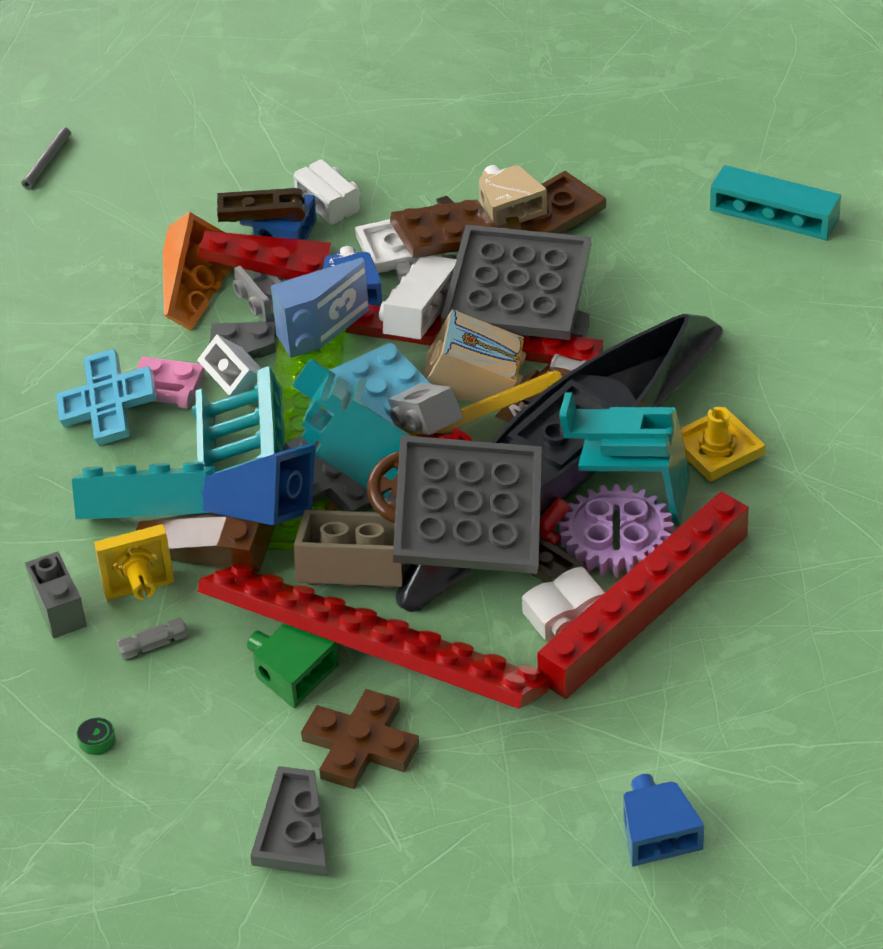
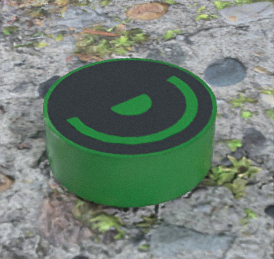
[77,717,115,754]

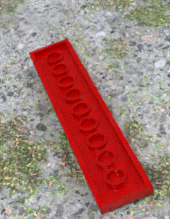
[197,563,550,709]

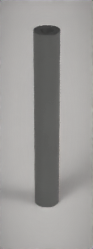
[21,127,71,189]

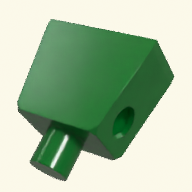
[247,624,339,708]

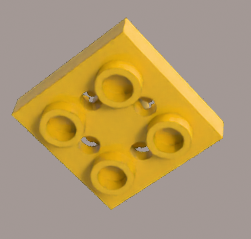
[681,407,766,482]
[94,524,175,600]

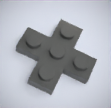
[283,435,373,512]

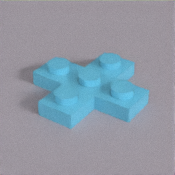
[56,348,157,446]

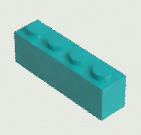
[710,165,841,241]
[72,461,215,520]

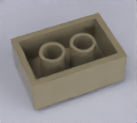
[294,510,407,588]

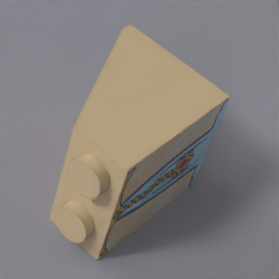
[423,309,526,402]

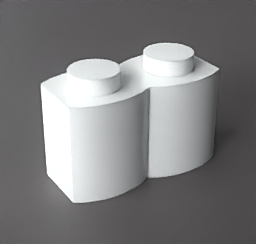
[522,567,605,641]

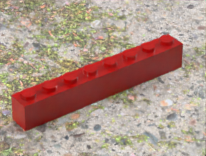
[537,491,749,699]

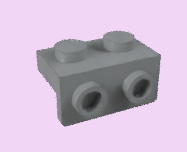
[233,266,281,322]

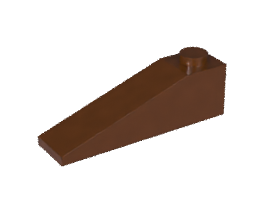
[129,513,276,573]

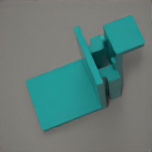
[293,359,411,499]
[559,392,690,525]

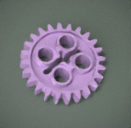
[559,484,674,577]

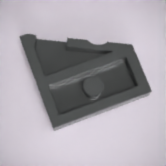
[210,321,277,359]

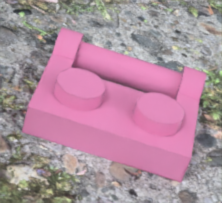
[136,356,205,409]

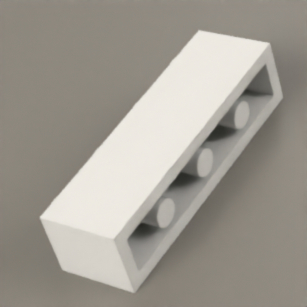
[379,256,456,340]

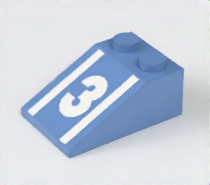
[271,257,369,358]

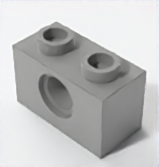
[388,383,463,435]

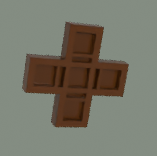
[301,689,419,789]

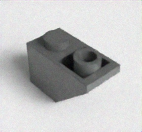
[25,551,87,638]

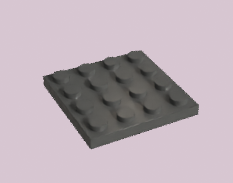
[441,225,592,340]
[392,435,542,574]

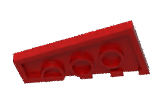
[198,231,332,280]

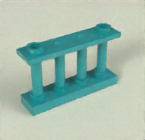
[192,366,285,473]

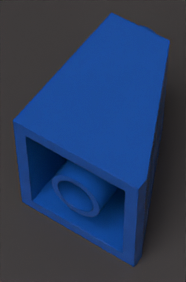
[202,443,315,525]

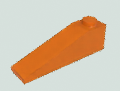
[163,212,234,330]

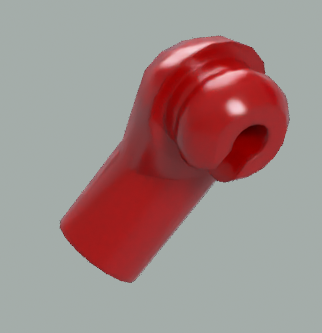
[539,497,571,546]

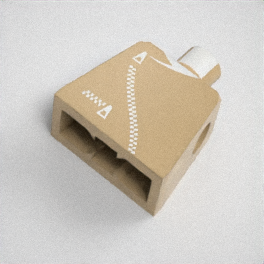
[479,165,547,228]

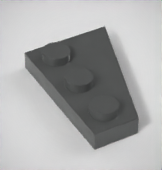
[250,766,327,876]

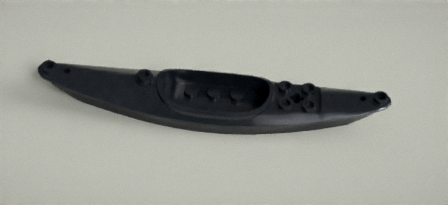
[395,313,723,612]

